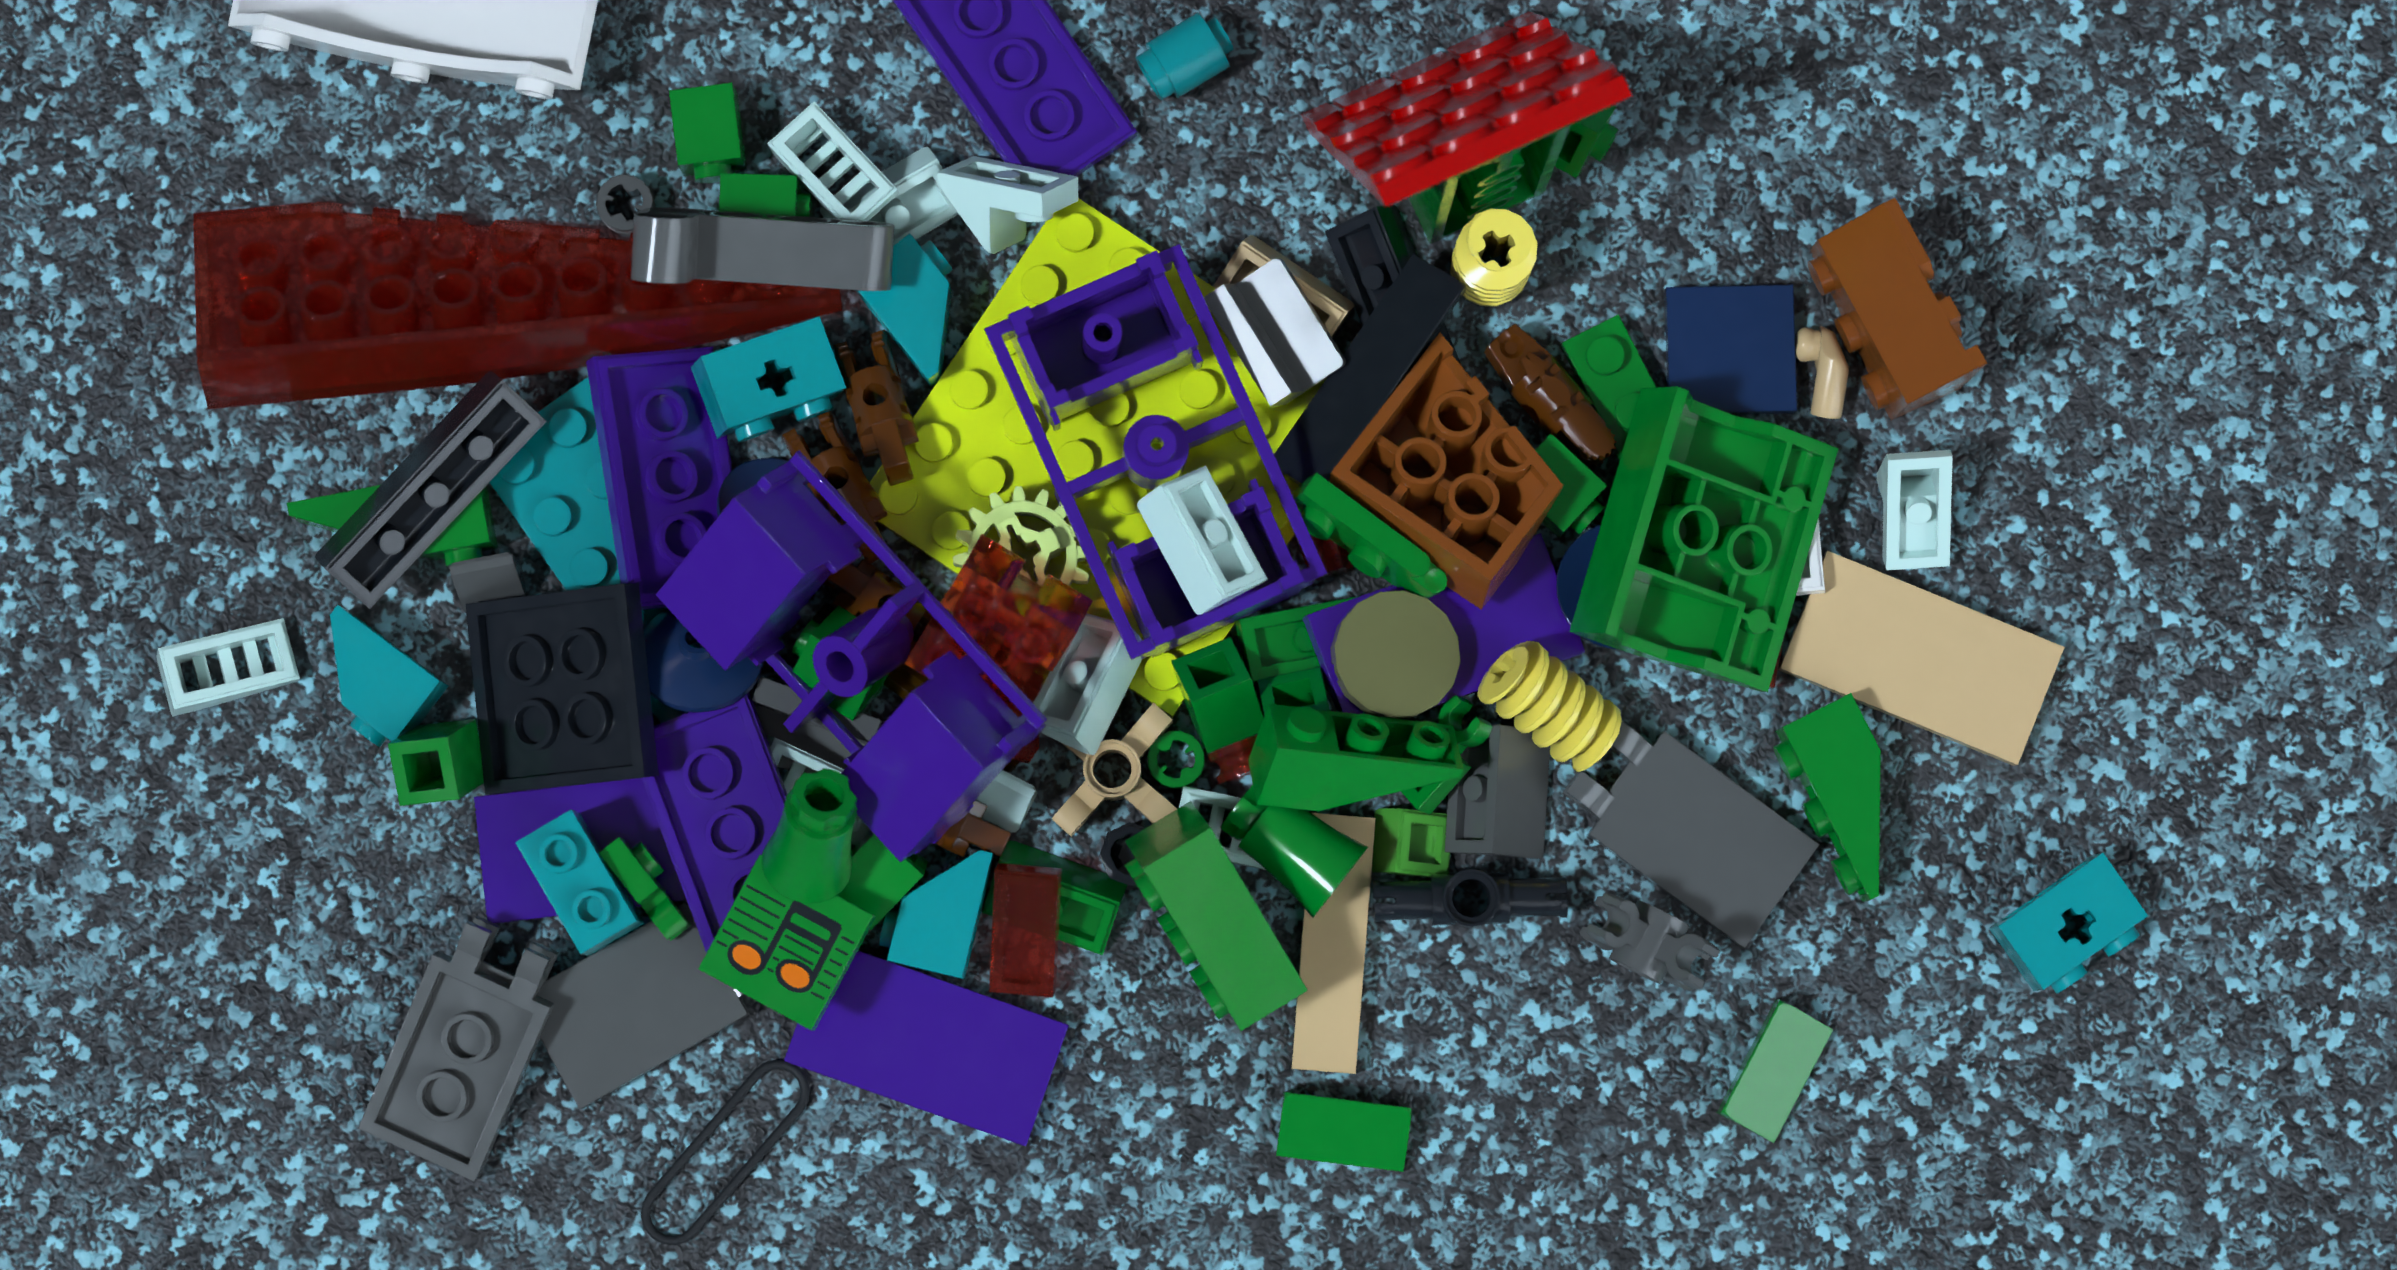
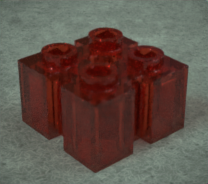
[904,534,1093,717]

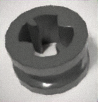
[596,174,656,236]

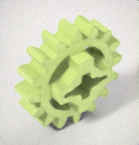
[953,486,1090,628]

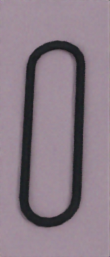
[641,1059,810,1245]

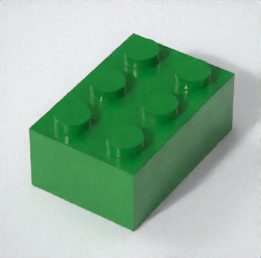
[1125,801,1308,1031]

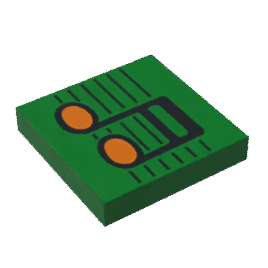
[698,854,876,1031]

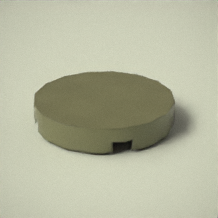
[1330,590,1460,719]

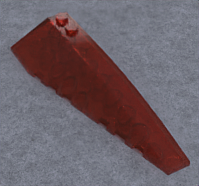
[193,202,842,409]

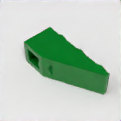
[1773,693,1881,902]
[1248,704,1464,812]

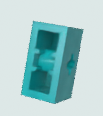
[691,316,846,442]
[515,809,645,956]
[1989,852,2148,994]

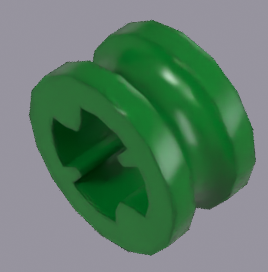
[1148,731,1205,789]

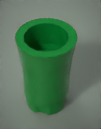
[762,768,857,903]
[1220,785,1368,918]

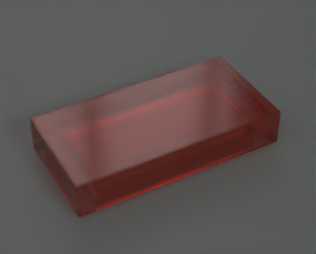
[989,863,1062,997]

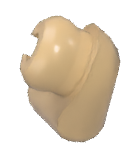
[1795,326,1849,419]

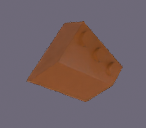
[1807,198,1988,421]
[1329,332,1563,610]

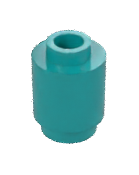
[1135,13,1234,101]

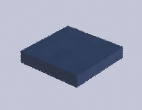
[1664,285,1797,415]

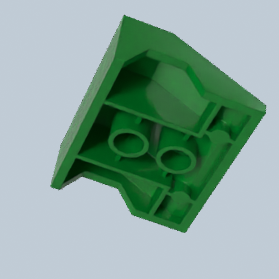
[1569,386,1839,692]

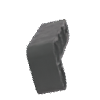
[631,207,894,291]

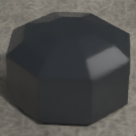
[1099,822,1145,887]

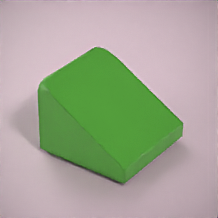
[1372,808,1450,877]

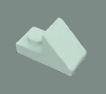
[937,156,1078,254]
[1877,450,1953,571]

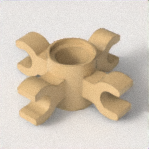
[1051,703,1177,837]

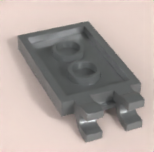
[1562,721,1819,948]
[538,902,750,1109]
[358,915,559,1182]

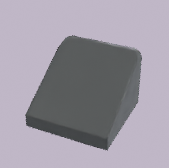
[449,552,527,613]

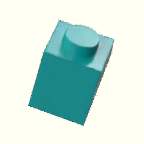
[855,233,953,388]
[330,605,449,747]
[879,850,995,980]

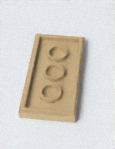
[1778,551,2065,766]

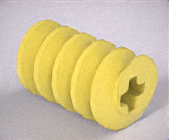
[1450,209,1537,306]
[1477,641,1622,772]

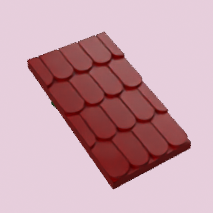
[1301,11,1632,244]

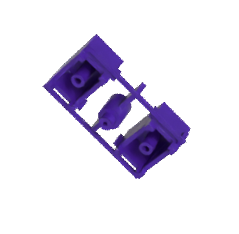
[984,244,1327,660]
[656,450,1047,863]

